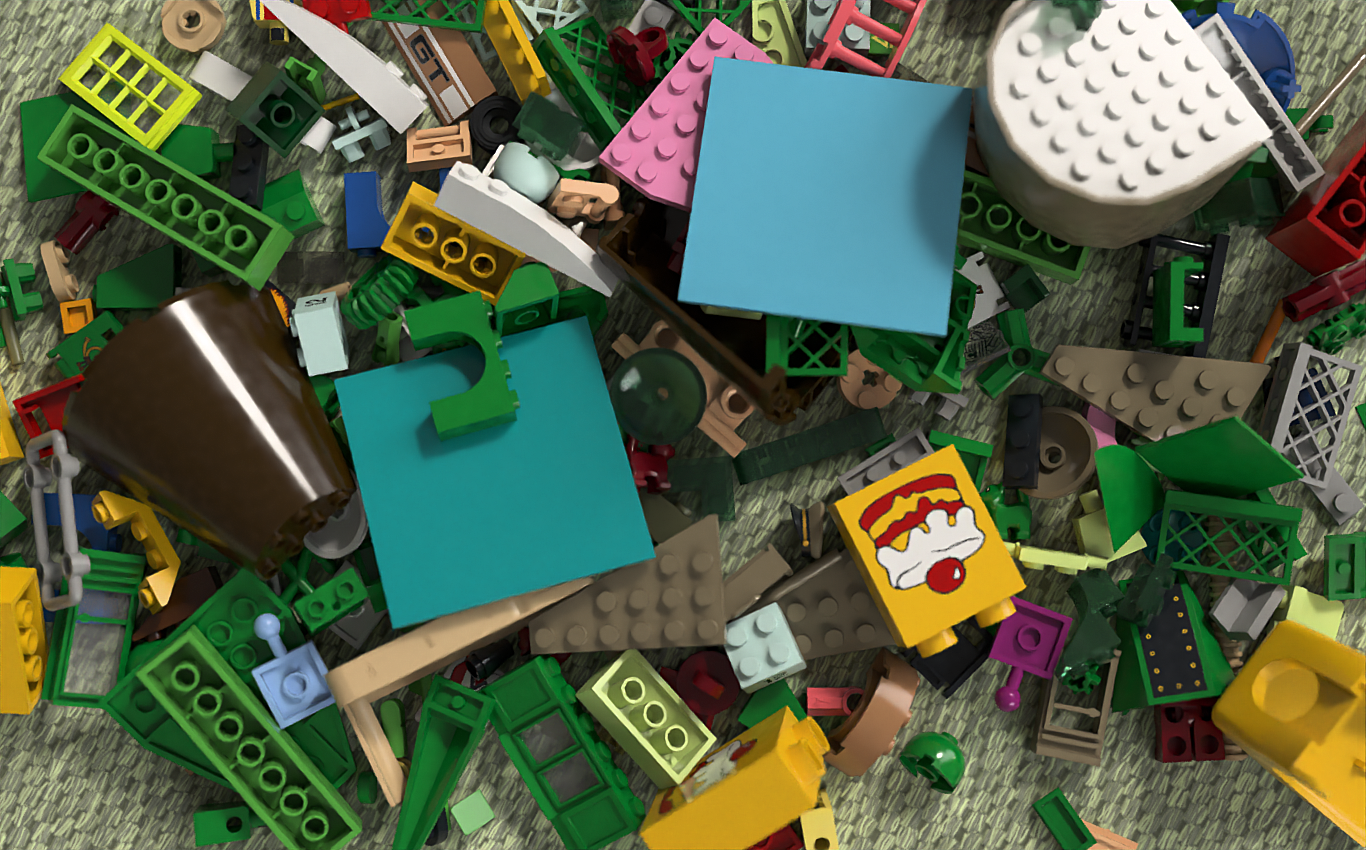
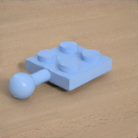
[251,613,335,729]

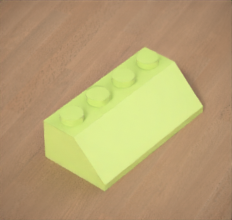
[575,649,716,789]

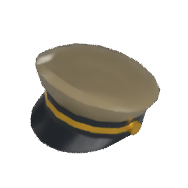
[790,501,825,560]

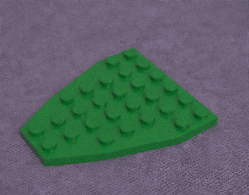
[97,568,357,794]

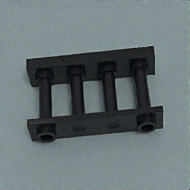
[1120,233,1230,358]

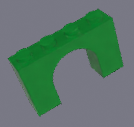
[404,290,521,441]

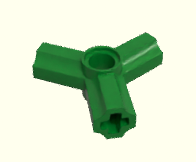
[974,308,1060,400]

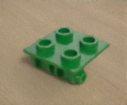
[1305,303,1366,356]

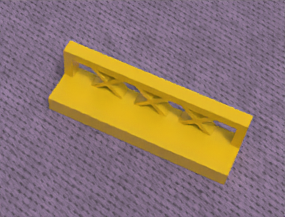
[474,0,552,106]

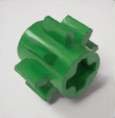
[1060,655,1102,695]

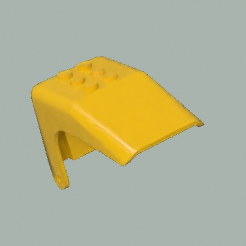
[1212,620,1366,848]

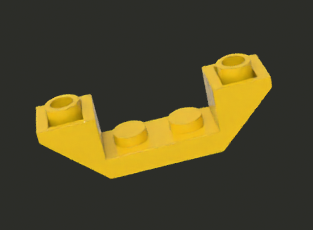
[91,490,181,615]

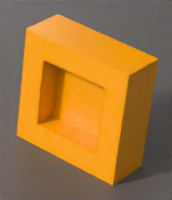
[60,298,98,335]

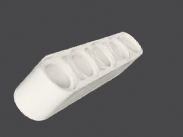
[188,50,337,154]

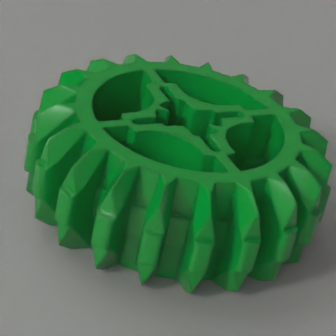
[340,254,419,330]

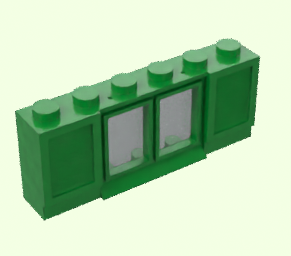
[478,654,647,850]

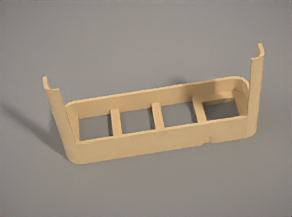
[323,576,622,807]

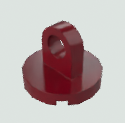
[606,26,669,87]
[676,650,740,715]

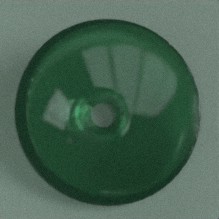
[610,347,707,445]

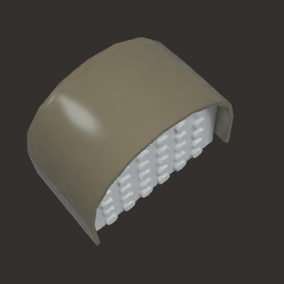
[973,0,1273,249]

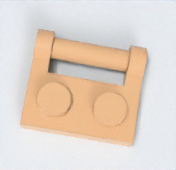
[407,120,472,172]
[547,178,619,224]

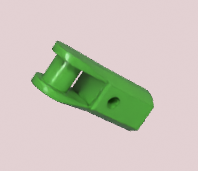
[372,311,403,367]
[380,698,408,758]

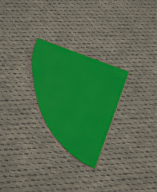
[1093,445,1164,553]

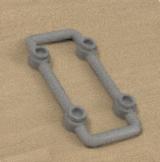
[23,430,90,611]

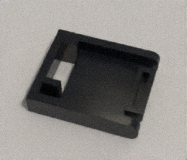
[900,616,994,699]

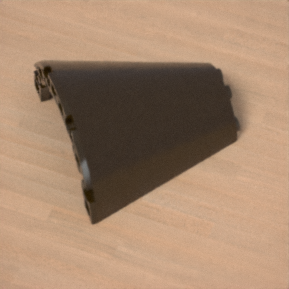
[596,196,855,426]
[62,280,358,581]

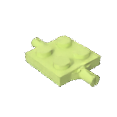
[1004,542,1108,575]

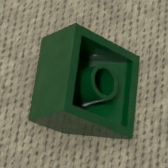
[225,61,326,159]

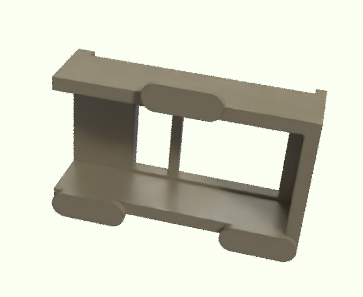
[704,543,794,650]
[1029,639,1121,767]

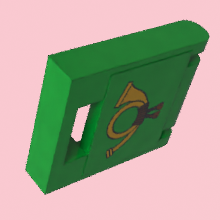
[46,310,124,387]

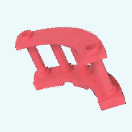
[804,0,927,78]

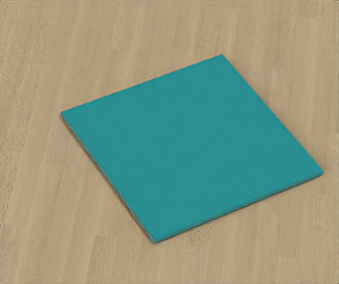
[334,316,656,629]

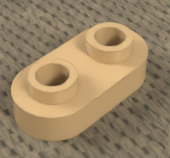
[40,240,79,303]

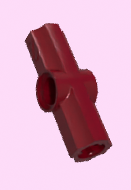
[54,191,119,255]
[1282,259,1366,323]

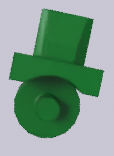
[0,258,43,322]

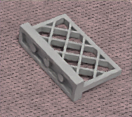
[1257,342,1363,490]

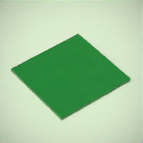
[20,79,135,203]
[1135,415,1304,498]

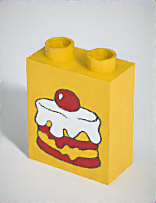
[827,444,1027,658]
[639,705,830,850]

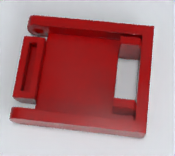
[12,373,85,459]

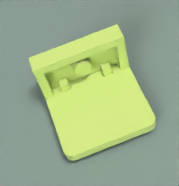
[1266,585,1344,640]

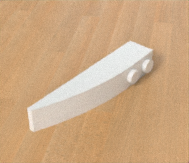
[260,0,429,134]
[1193,13,1325,192]
[434,161,619,297]

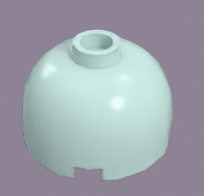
[493,142,559,204]

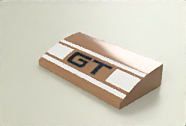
[382,0,499,126]

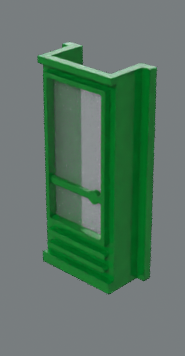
[40,545,147,709]

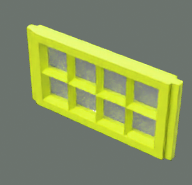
[58,22,203,152]

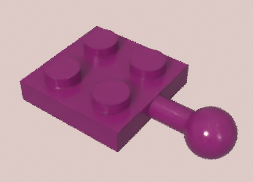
[987,596,1073,712]

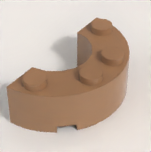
[822,647,921,777]

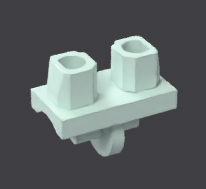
[332,106,391,163]

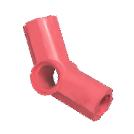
[806,686,864,716]

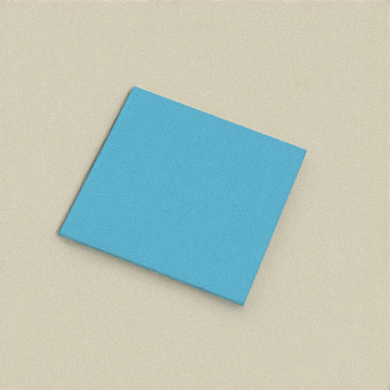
[678,57,973,337]

